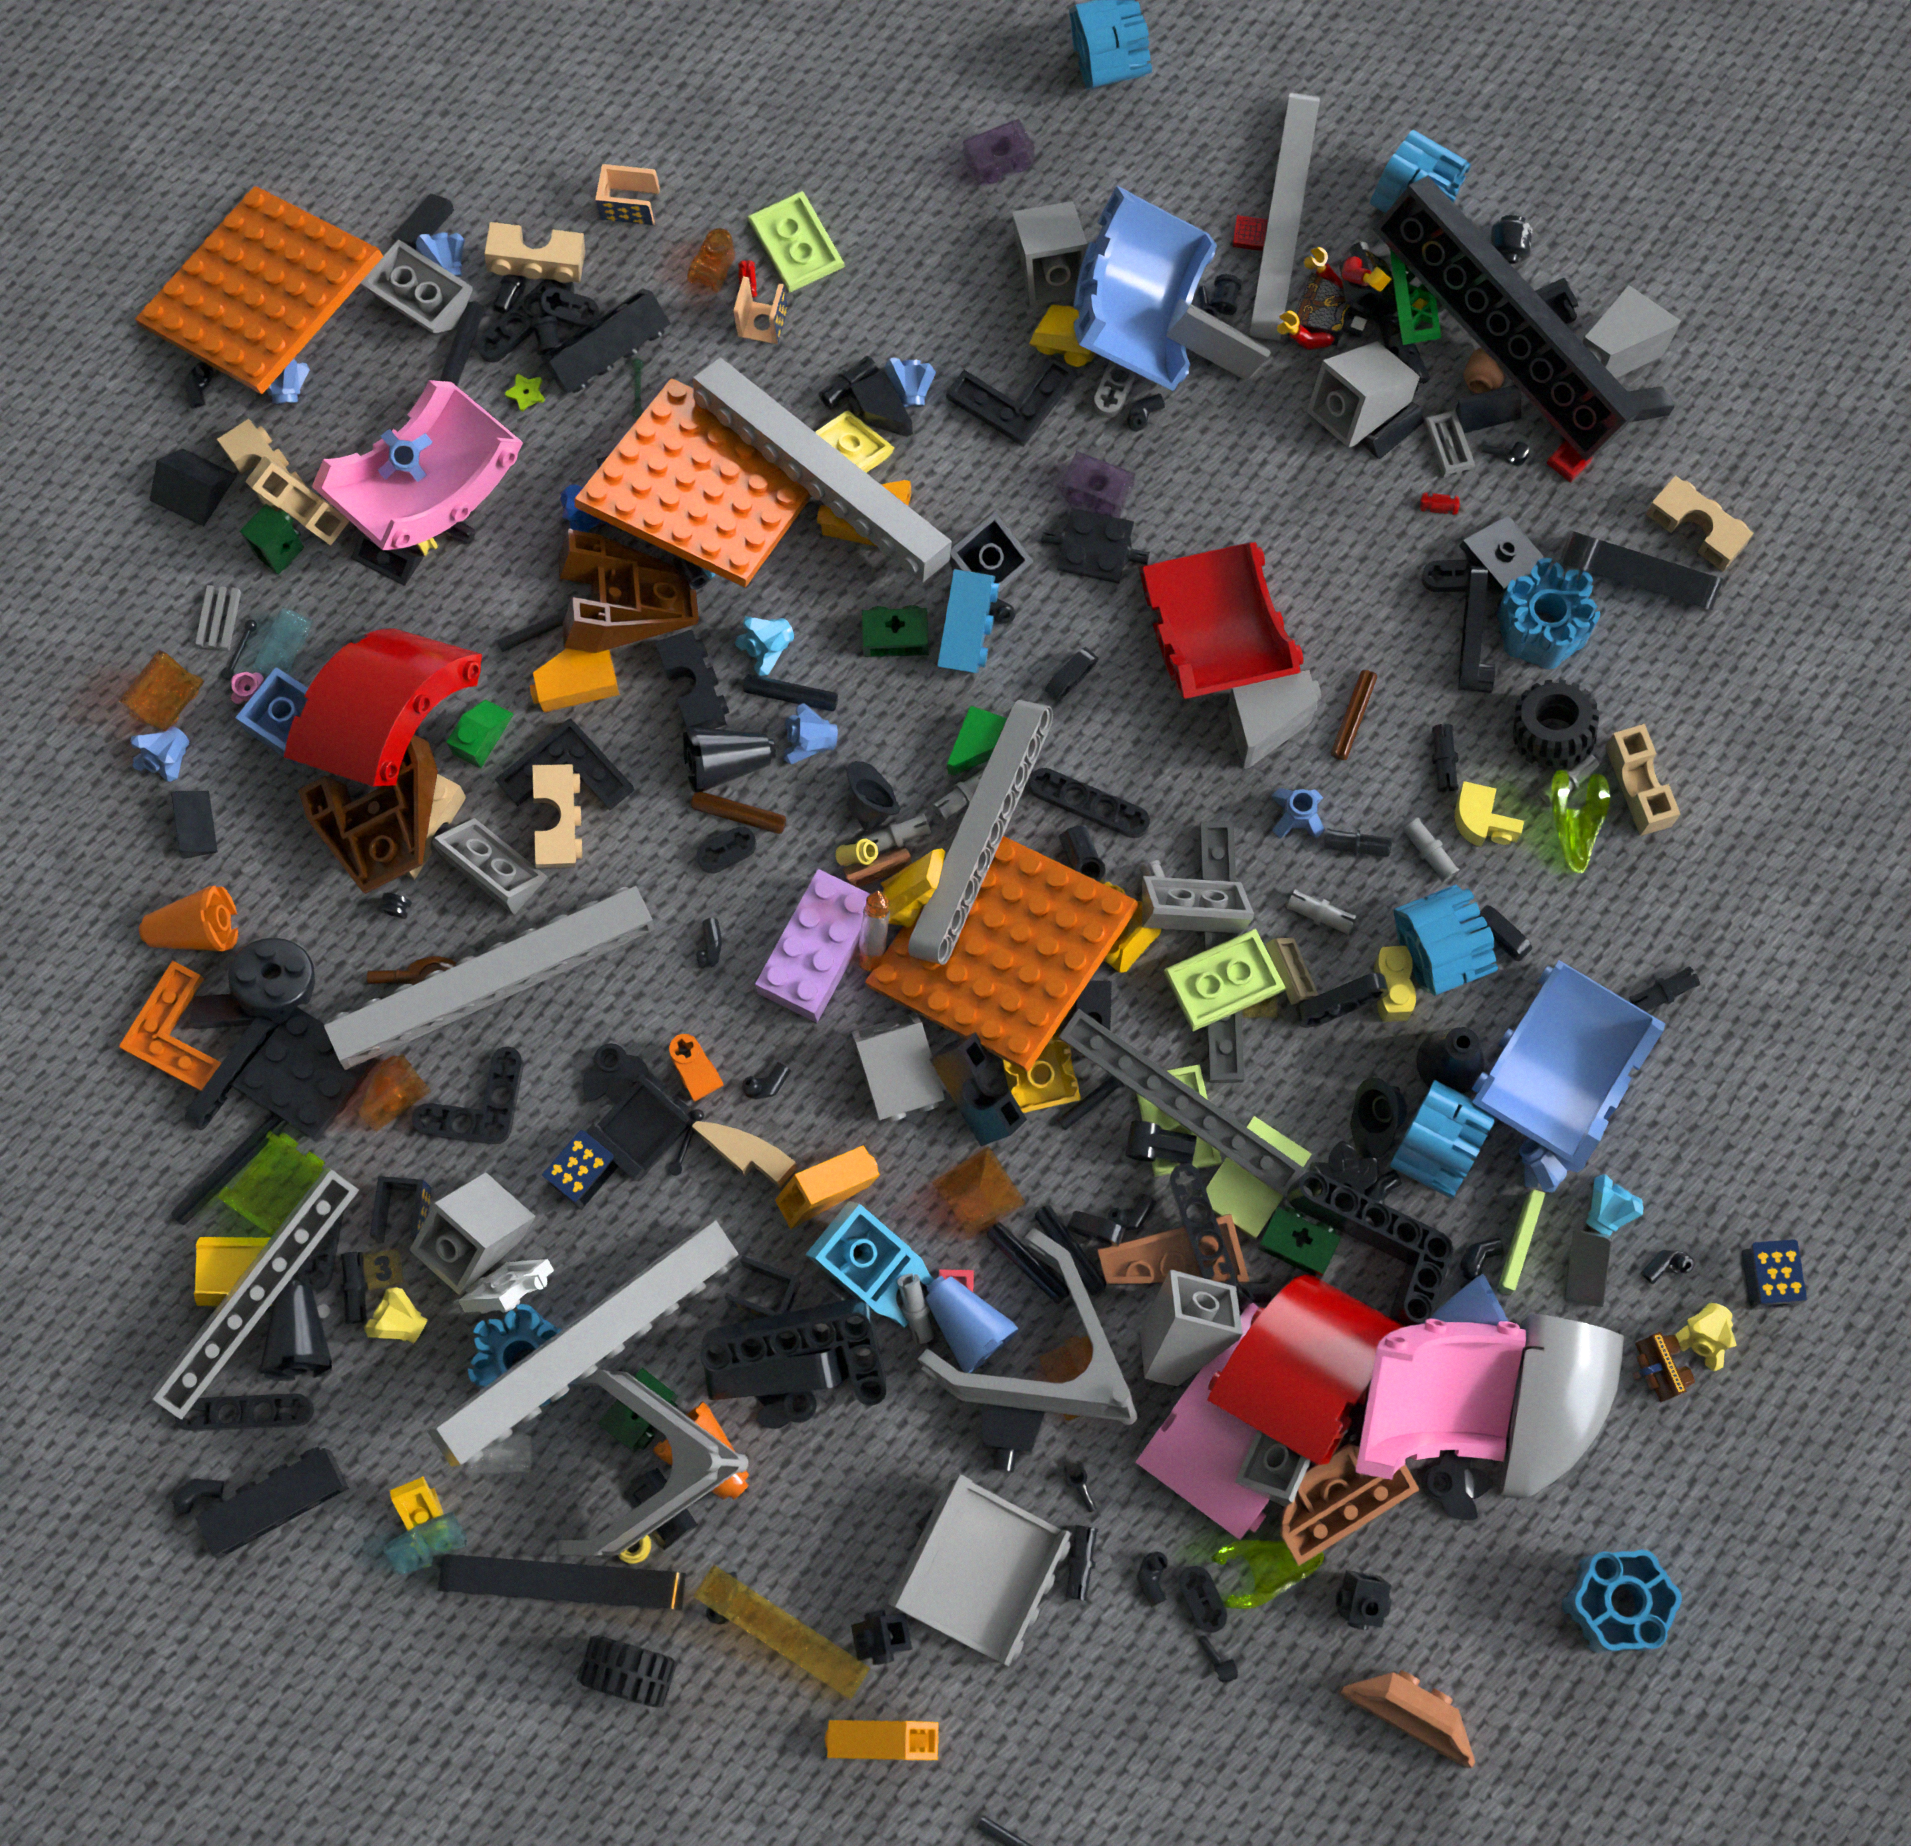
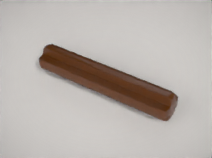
[1331,670,1377,760]
[691,792,786,834]

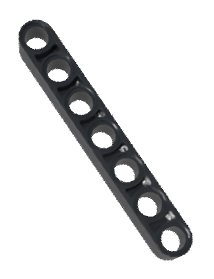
[438,1554,686,1610]

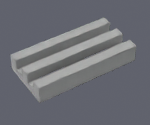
[1424,410,1475,478]
[195,585,241,651]

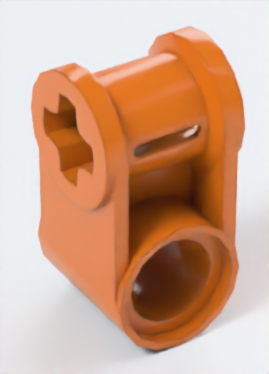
[669,1034,724,1102]

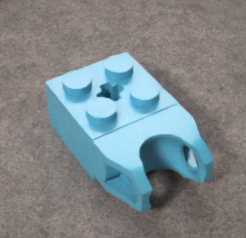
[805,1201,934,1328]

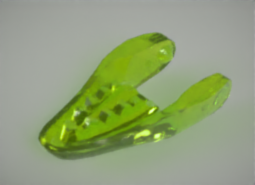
[1552,770,1610,874]
[1211,1540,1324,1609]

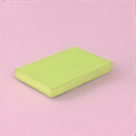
[748,191,844,293]
[1164,929,1285,1031]
[1136,1064,1222,1177]
[1206,1116,1312,1240]

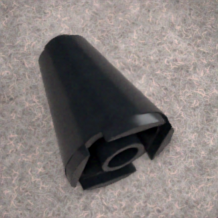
[683,727,776,793]
[1416,1027,1484,1094]
[260,1280,332,1381]

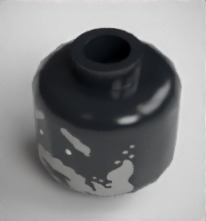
[1491,215,1532,264]

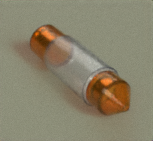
[858,891,890,972]

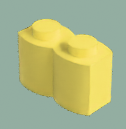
[1374,946,1416,1022]

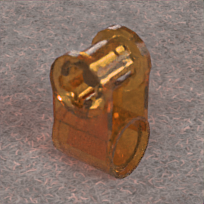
[687,228,736,293]

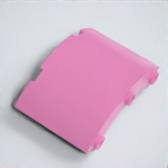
[312,380,523,550]
[1136,1303,1270,1540]
[1356,1319,1526,1480]

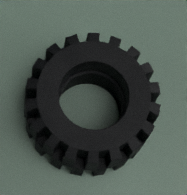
[1513,679,1599,770]
[577,1635,677,1708]

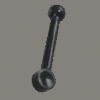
[221,619,257,680]
[669,1109,704,1176]

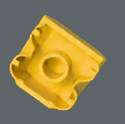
[1029,304,1096,367]
[873,848,946,928]
[1103,882,1161,973]
[1001,1031,1081,1113]
[193,1237,272,1309]

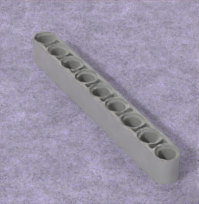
[1249,93,1320,341]
[908,700,1053,965]

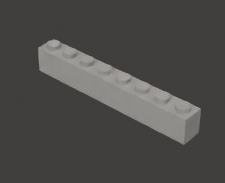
[150,1167,359,1420]

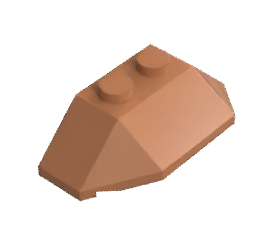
[1280,1443,1419,1566]
[1337,1670,1475,1769]

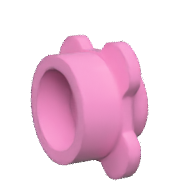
[231,672,264,704]

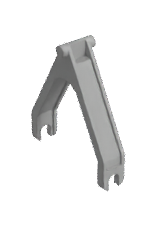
[917,1228,1137,1425]
[557,1369,749,1556]

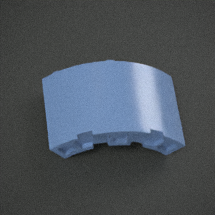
[1074,186,1217,391]
[1472,960,1665,1170]

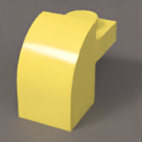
[1455,781,1524,847]

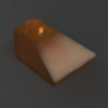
[358,1053,431,1132]
[931,1146,1026,1240]

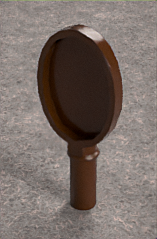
[367,956,457,985]

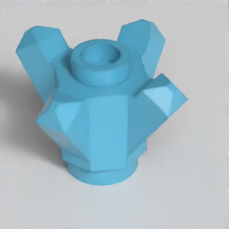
[735,616,794,676]
[1586,1174,1643,1236]

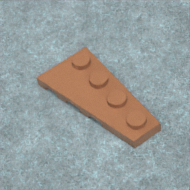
[1097,1214,1250,1284]

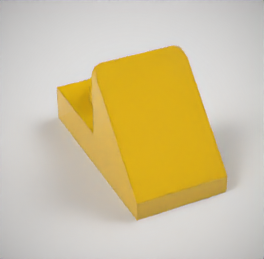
[390,1477,451,1550]

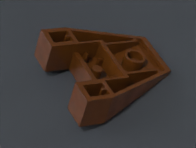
[558,529,699,653]
[298,735,438,894]

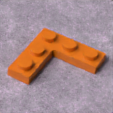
[119,960,222,1091]

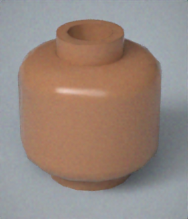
[1463,348,1507,394]

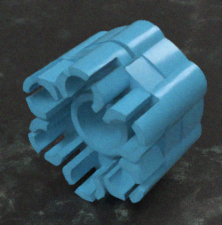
[1069,0,1152,90]
[1370,130,1471,213]
[1497,558,1600,669]
[1393,884,1498,996]
[1390,1080,1495,1199]
[468,1304,571,1407]
[1562,1550,1682,1653]

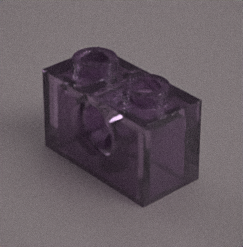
[963,118,1035,185]
[1061,451,1136,518]

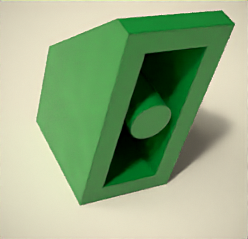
[446,699,514,768]
[947,706,1007,776]

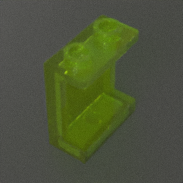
[218,1131,325,1236]

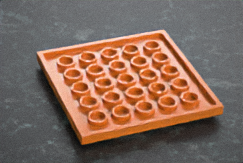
[135,186,383,394]
[575,378,812,588]
[865,836,1139,1072]

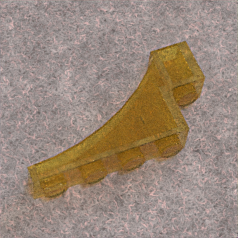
[693,1564,871,1700]

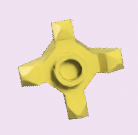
[364,1287,428,1344]
[1675,1303,1737,1371]

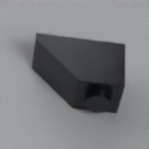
[848,370,913,437]

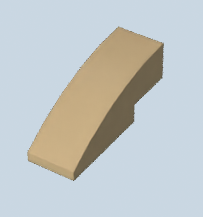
[692,1121,798,1188]

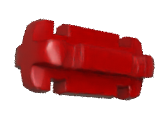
[738,260,757,298]
[1420,492,1460,515]

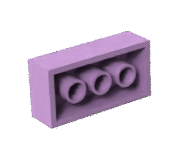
[755,869,879,1023]

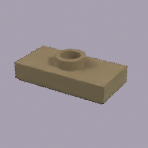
[1265,937,1318,1005]

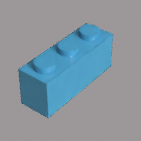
[938,569,999,673]

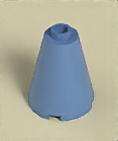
[1424,1273,1509,1326]
[925,1276,1018,1373]

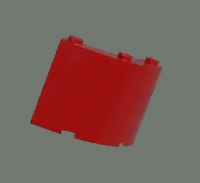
[1138,542,1304,699]
[284,628,482,787]
[1207,1274,1406,1465]

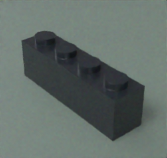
[541,288,671,393]
[195,1447,349,1558]

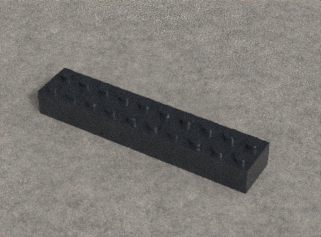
[1373,176,1643,461]

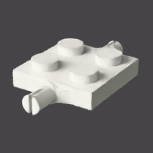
[458,1259,554,1314]

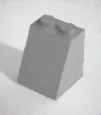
[1012,201,1088,306]
[1582,285,1681,378]
[1307,341,1420,448]
[1227,670,1321,769]
[851,1012,945,1122]
[410,1173,536,1295]
[1140,1270,1243,1387]

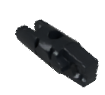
[1379,316,1430,393]

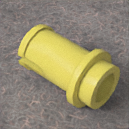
[835,839,878,866]

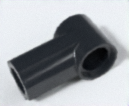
[1059,825,1106,884]
[1125,1120,1197,1165]

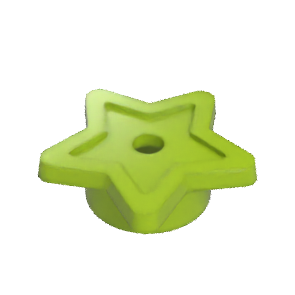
[505,374,545,412]

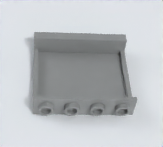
[888,1473,1072,1666]

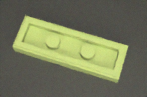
[1497,1189,1545,1296]

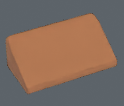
[843,846,912,888]

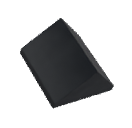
[149,449,237,527]
[949,511,1034,592]

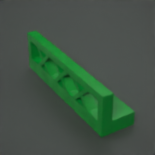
[1390,249,1441,345]

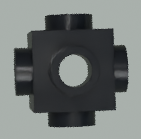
[1336,1570,1392,1630]
[851,1610,913,1666]

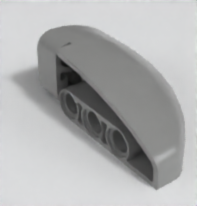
[1500,1314,1624,1499]

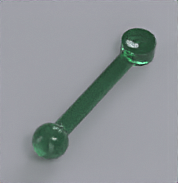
[631,358,644,419]

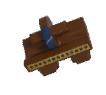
[1632,1332,1695,1403]

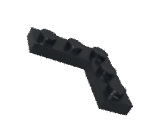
[946,355,1078,447]
[495,718,635,811]

